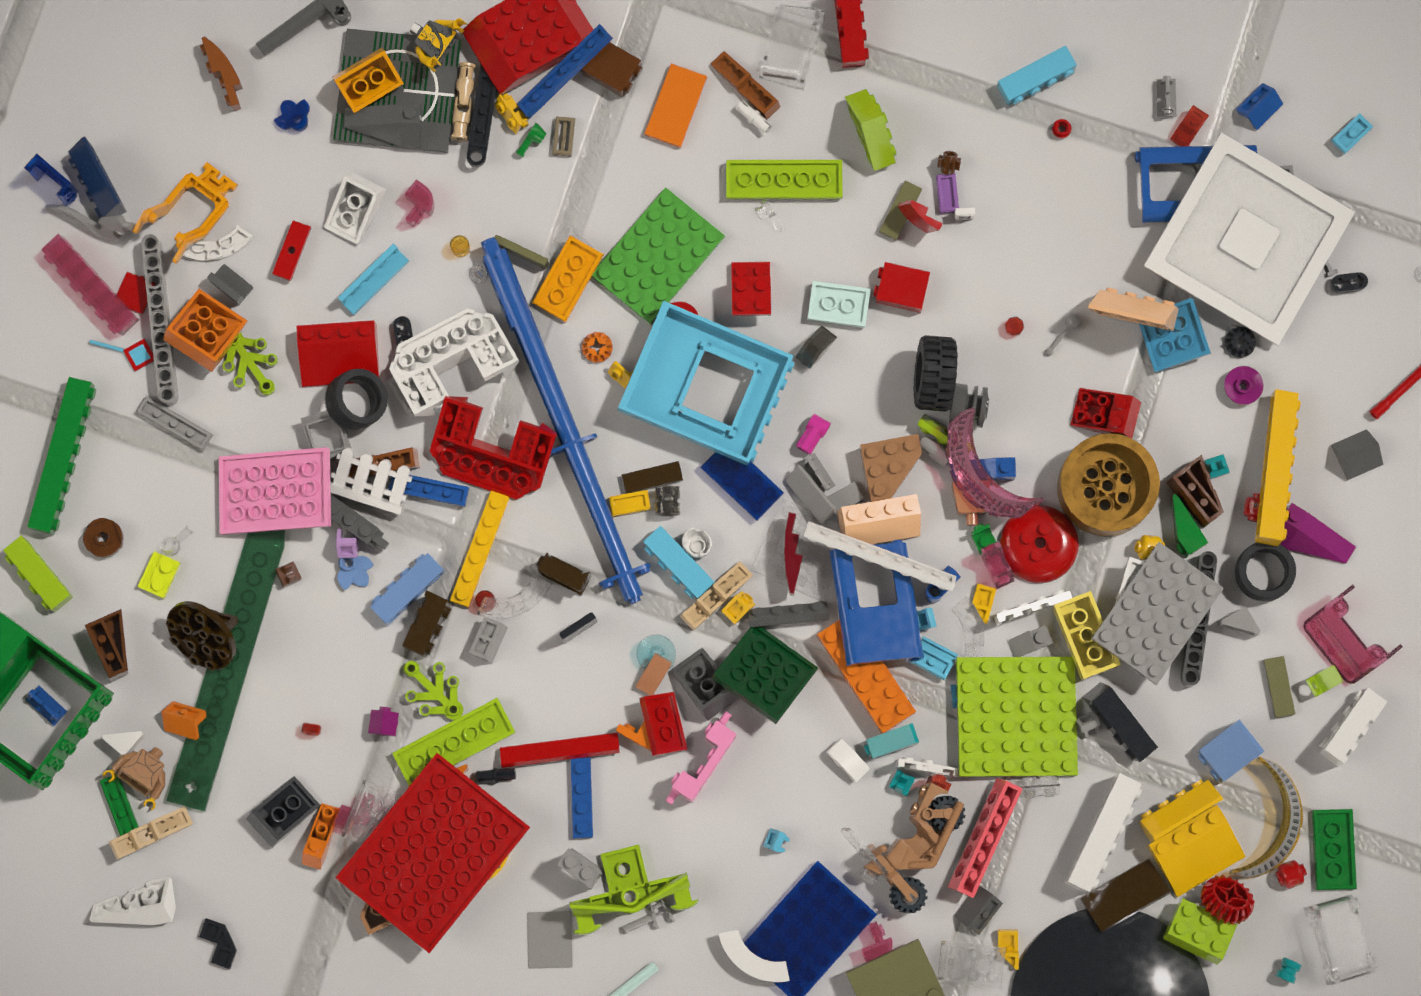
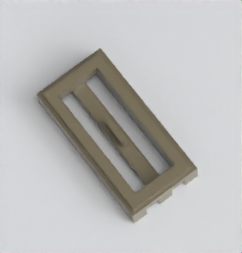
[552,116,575,157]

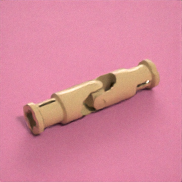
[451,62,476,141]

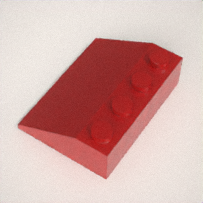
[296,320,380,387]

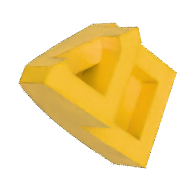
[972,583,996,624]
[998,929,1019,970]

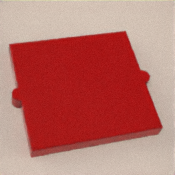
[114,272,156,314]

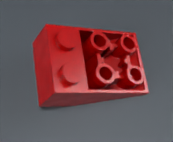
[1070,388,1141,439]

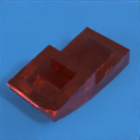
[1170,105,1209,146]

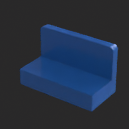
[1236,83,1283,130]

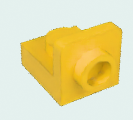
[721,591,755,624]

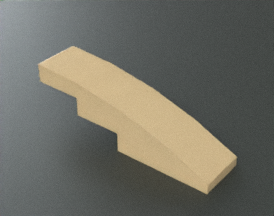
[680,561,753,631]
[109,806,193,860]

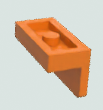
[161,701,206,740]

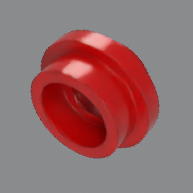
[1052,119,1072,139]

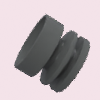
[949,383,989,428]

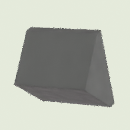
[1331,429,1384,481]

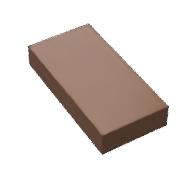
[635,653,673,695]

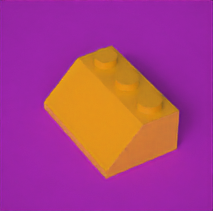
[332,48,404,113]

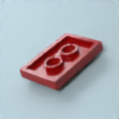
[639,692,688,756]

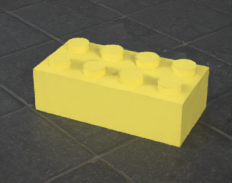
[1052,591,1121,681]

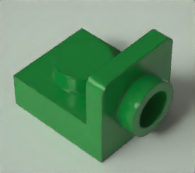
[970,523,998,556]

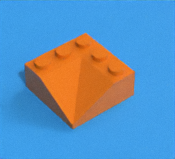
[163,289,248,372]

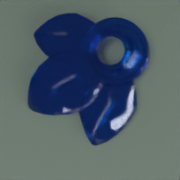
[274,99,310,131]

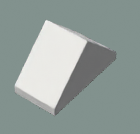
[102,731,145,755]

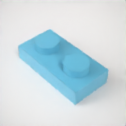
[1331,113,1373,154]

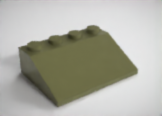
[845,939,945,996]

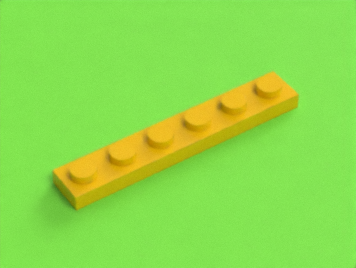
[450,491,510,608]

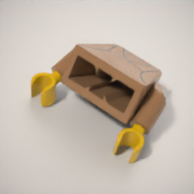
[103,747,165,810]

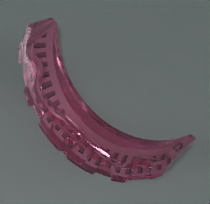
[945,407,1045,518]

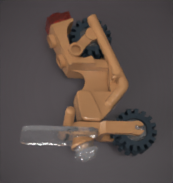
[840,774,966,913]

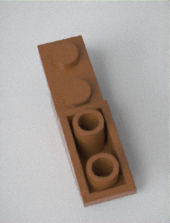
[200,37,243,111]

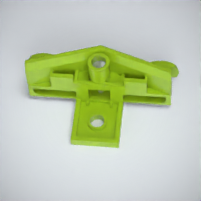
[569,844,699,935]

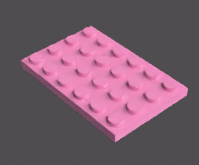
[219,447,331,535]

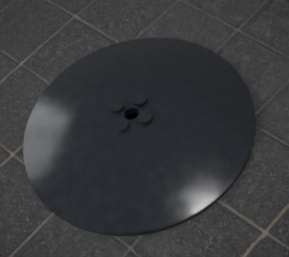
[1010,909,1210,996]

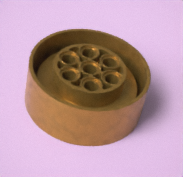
[1057,433,1160,537]

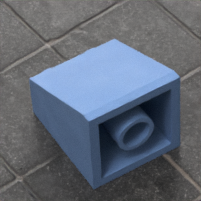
[1197,719,1264,783]

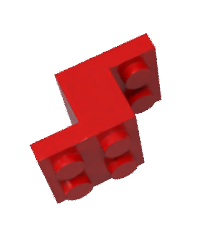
[731,262,771,316]

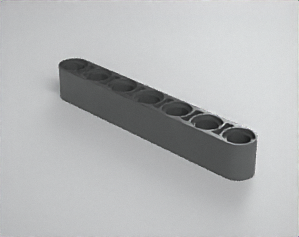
[1180,551,1217,687]

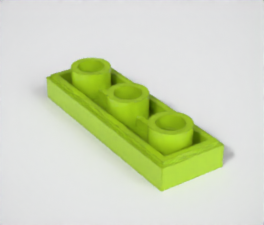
[917,414,974,454]

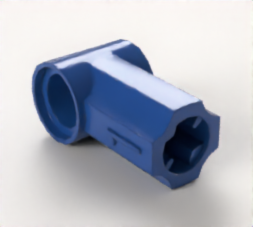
[925,565,961,603]

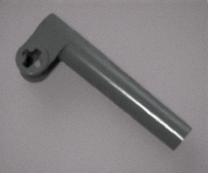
[256,0,351,56]

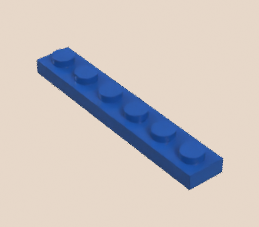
[517,24,613,118]

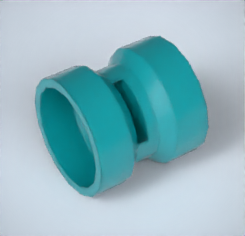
[1275,957,1302,984]

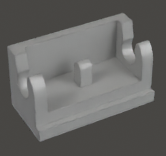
[469,617,508,663]

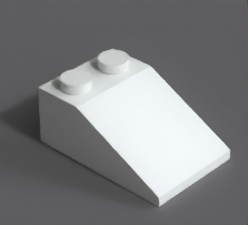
[324,172,386,245]

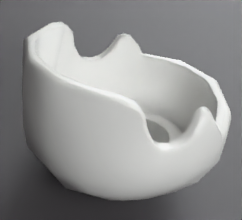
[682,527,712,558]

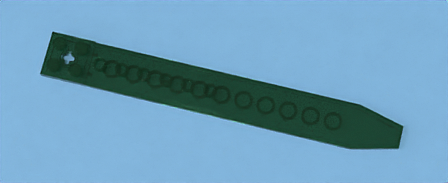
[166,530,285,812]

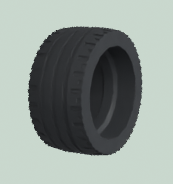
[324,369,388,430]
[1235,543,1296,602]

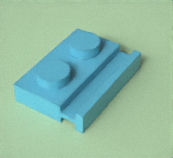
[910,636,958,681]

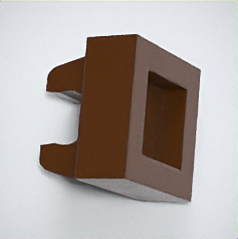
[275,561,302,588]

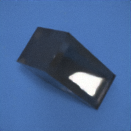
[795,326,837,369]

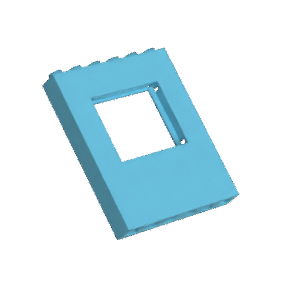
[617,301,795,465]

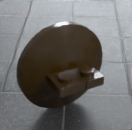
[166,601,238,671]

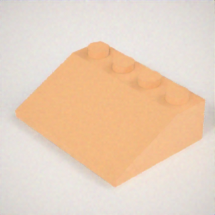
[1088,288,1179,331]

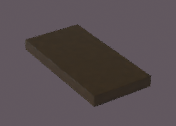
[1080,859,1170,933]

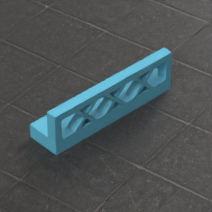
[338,243,409,315]

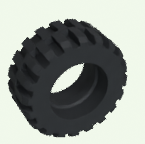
[913,335,958,412]

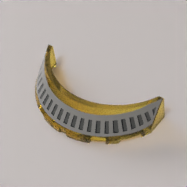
[1229,757,1303,879]

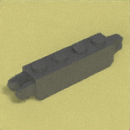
[331,495,389,550]

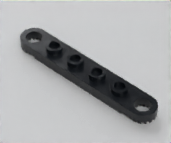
[467,65,497,167]

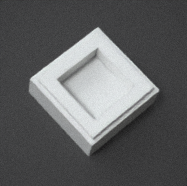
[954,207,975,220]

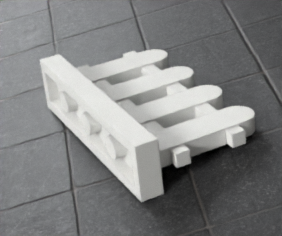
[330,447,413,515]

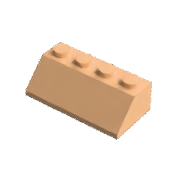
[836,494,921,545]

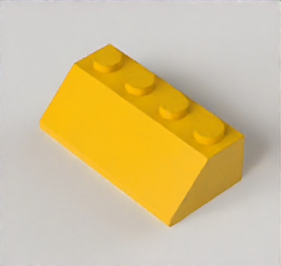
[1138,779,1223,842]

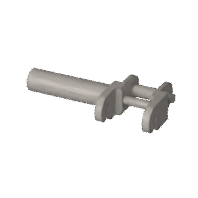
[623,899,675,933]

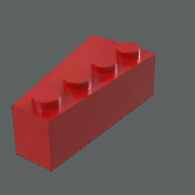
[834,0,869,68]

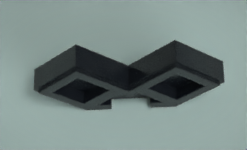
[199,918,237,969]

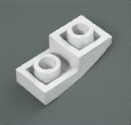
[827,739,870,782]

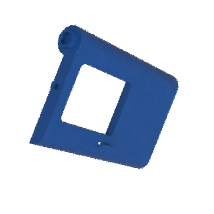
[1135,145,1257,223]
[830,540,924,666]

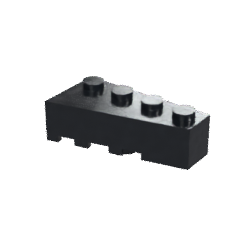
[1082,682,1158,762]

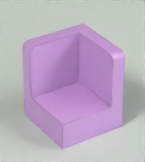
[336,528,359,558]

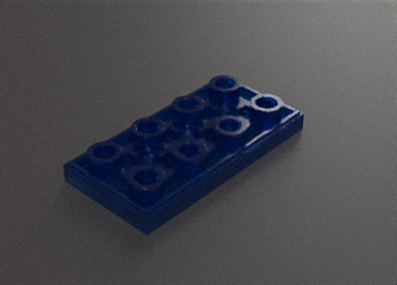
[700,452,784,521]

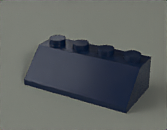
[68,136,127,219]

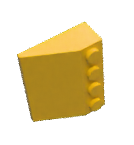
[1146,804,1246,897]

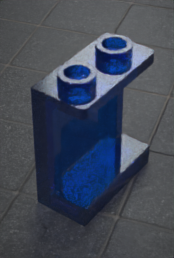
[24,153,78,206]

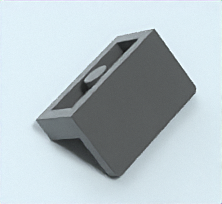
[207,264,253,305]
[955,885,1003,935]

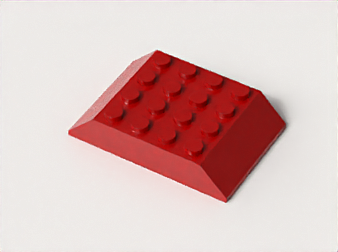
[462,0,593,95]

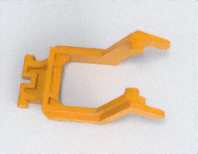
[133,162,238,264]

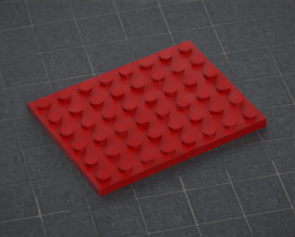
[335,753,530,954]

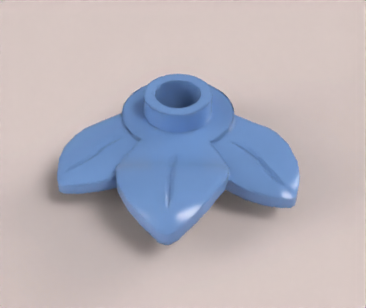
[337,556,374,590]

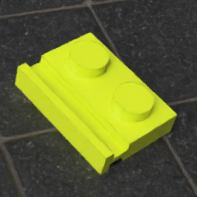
[138,551,181,599]

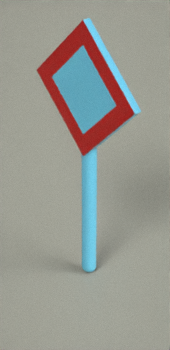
[89,338,154,372]

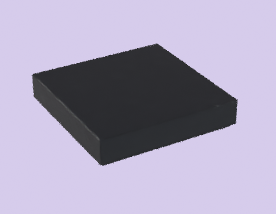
[559,612,598,643]

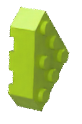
[845,89,897,171]

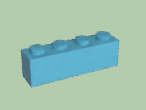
[997,45,1077,105]
[643,526,715,599]

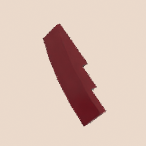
[784,512,803,596]

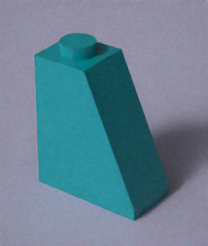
[864,723,919,760]

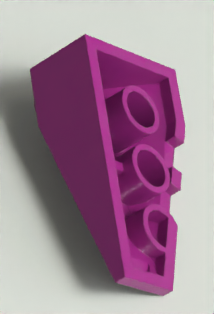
[1280,503,1356,564]

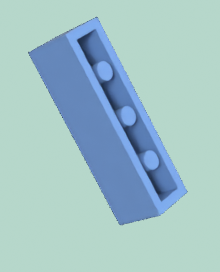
[370,553,445,626]

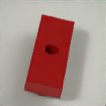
[272,220,311,281]

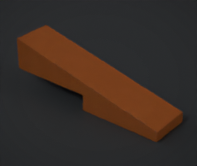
[711,51,780,120]
[336,447,420,479]

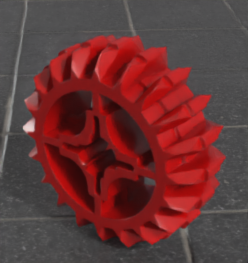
[1200,875,1255,925]

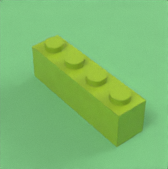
[3,535,74,612]

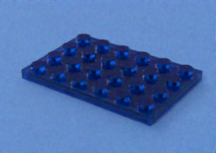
[744,861,877,996]

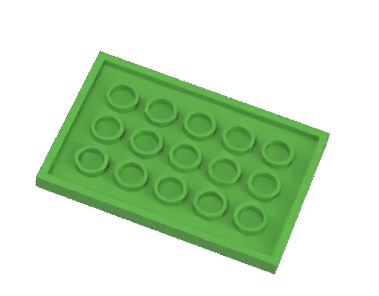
[592,187,725,325]

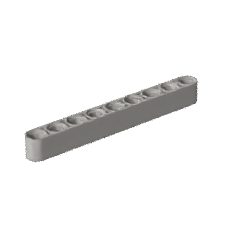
[141,234,179,406]

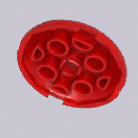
[1000,505,1079,583]

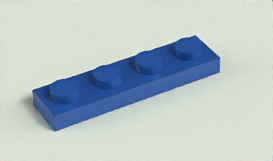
[388,475,469,507]
[571,758,593,838]

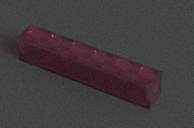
[41,234,139,336]

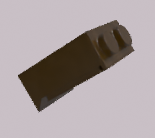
[536,552,592,596]

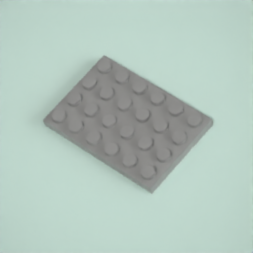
[1091,542,1224,685]

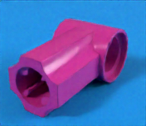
[796,413,831,455]

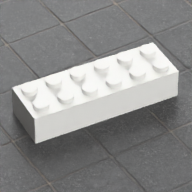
[1064,773,1142,893]

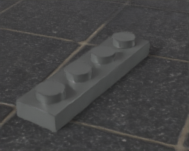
[748,602,829,627]

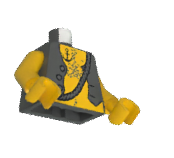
[410,18,467,72]

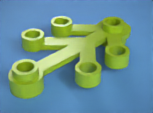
[222,332,278,396]
[404,661,464,720]

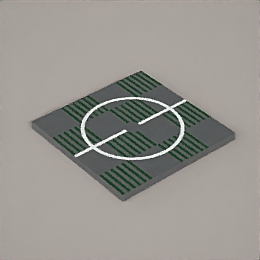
[333,28,462,153]

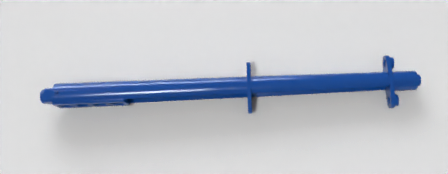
[481,237,651,605]

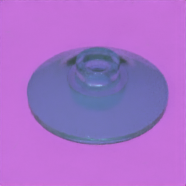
[637,635,676,670]

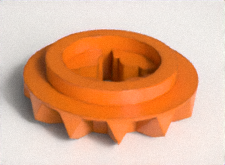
[582,332,613,363]

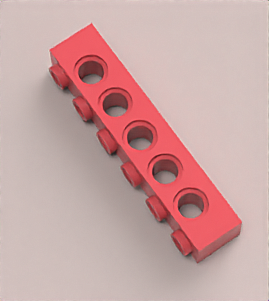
[948,778,1022,898]

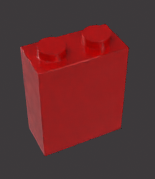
[873,262,930,313]

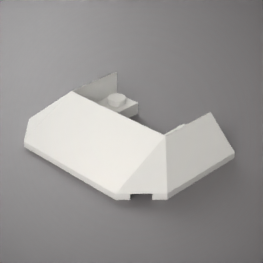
[389,308,519,416]

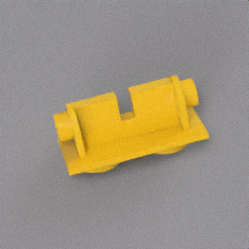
[494,93,529,135]

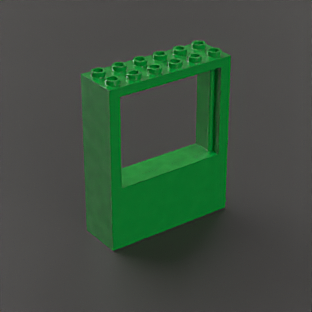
[0,611,114,790]

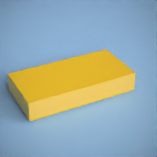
[609,490,651,517]

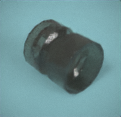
[655,485,680,516]

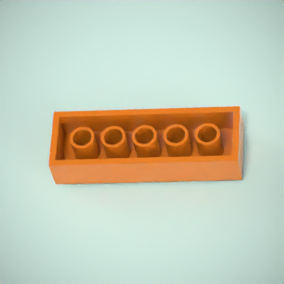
[817,619,916,734]

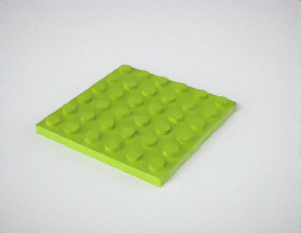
[956,657,1078,777]

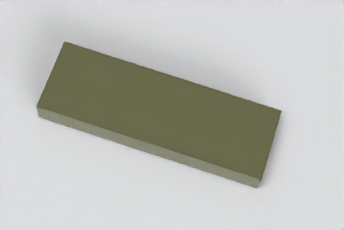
[879,180,922,241]
[495,235,549,269]
[1263,656,1295,718]

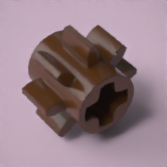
[937,151,961,175]

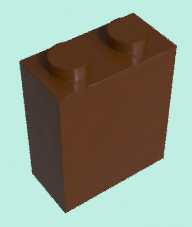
[582,42,643,97]

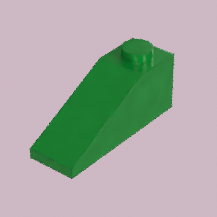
[1170,493,1209,558]

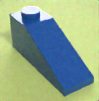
[955,457,1016,481]

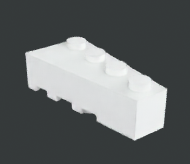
[1318,688,1387,767]

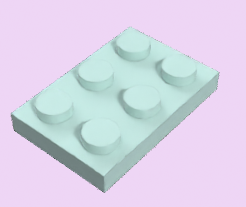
[807,281,871,328]

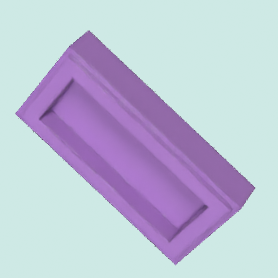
[936,173,959,214]

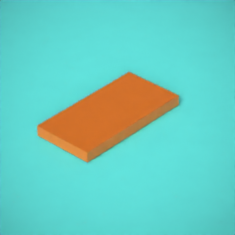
[645,63,707,148]

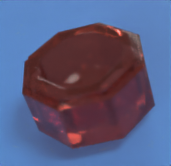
[1005,317,1024,337]
[301,723,322,737]

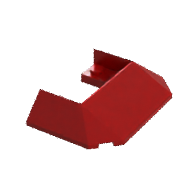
[429,396,557,500]

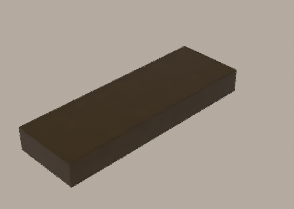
[622,461,683,494]

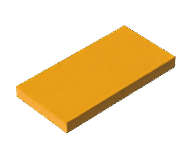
[532,235,604,322]

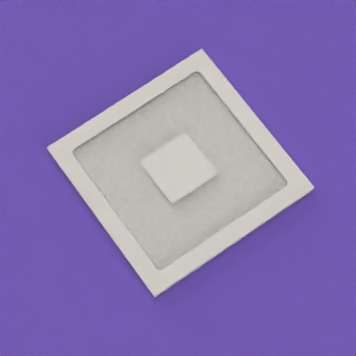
[1144,132,1355,346]

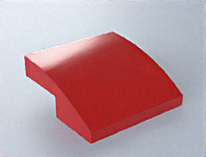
[898,200,943,233]

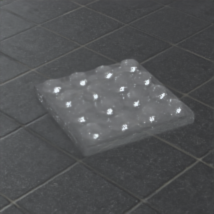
[751,498,841,602]

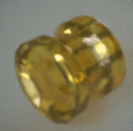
[450,235,470,257]

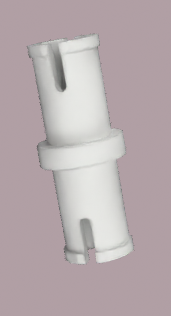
[736,100,772,134]

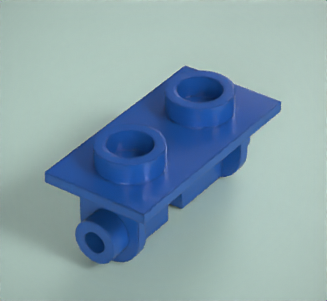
[26,685,68,726]

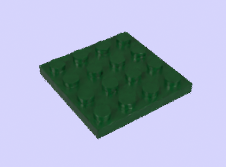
[712,626,818,724]

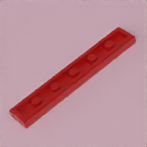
[500,732,620,768]

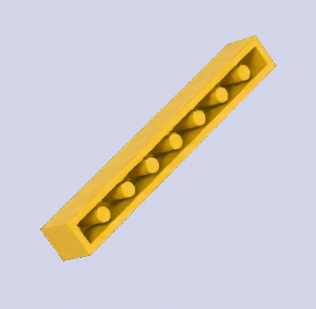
[1255,389,1301,546]

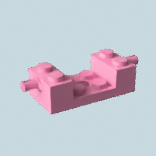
[665,711,736,805]

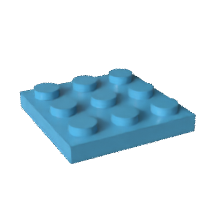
[1139,298,1211,373]

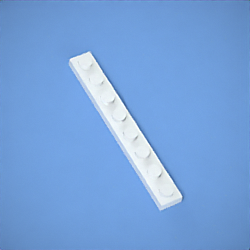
[804,521,956,591]

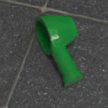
[516,123,547,157]

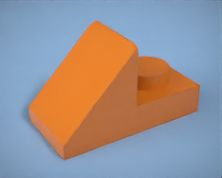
[616,722,651,751]

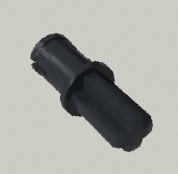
[476,768,516,783]

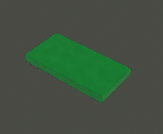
[1312,809,1357,890]

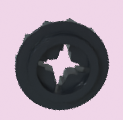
[1225,326,1256,358]

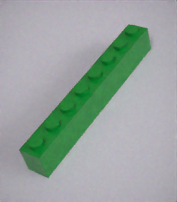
[27,377,96,535]

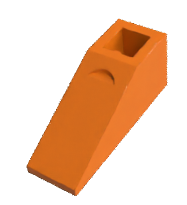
[302,803,341,870]

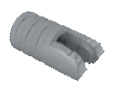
[920,437,952,467]

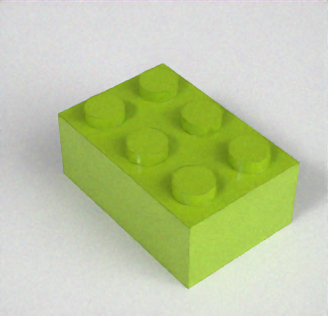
[1163,898,1238,965]

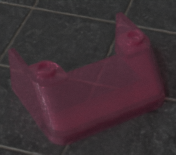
[1303,584,1403,684]

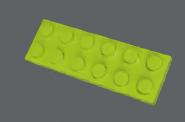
[726,160,843,199]
[392,697,516,786]

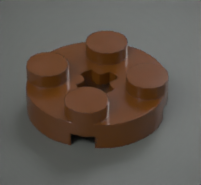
[83,518,124,558]

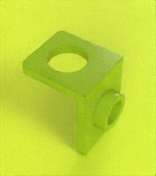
[1306,665,1343,697]

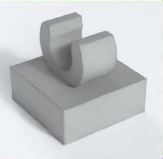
[1076,711,1101,737]

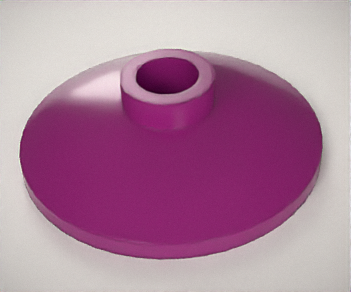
[1224,366,1264,405]

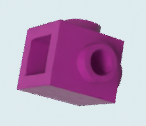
[368,706,399,736]

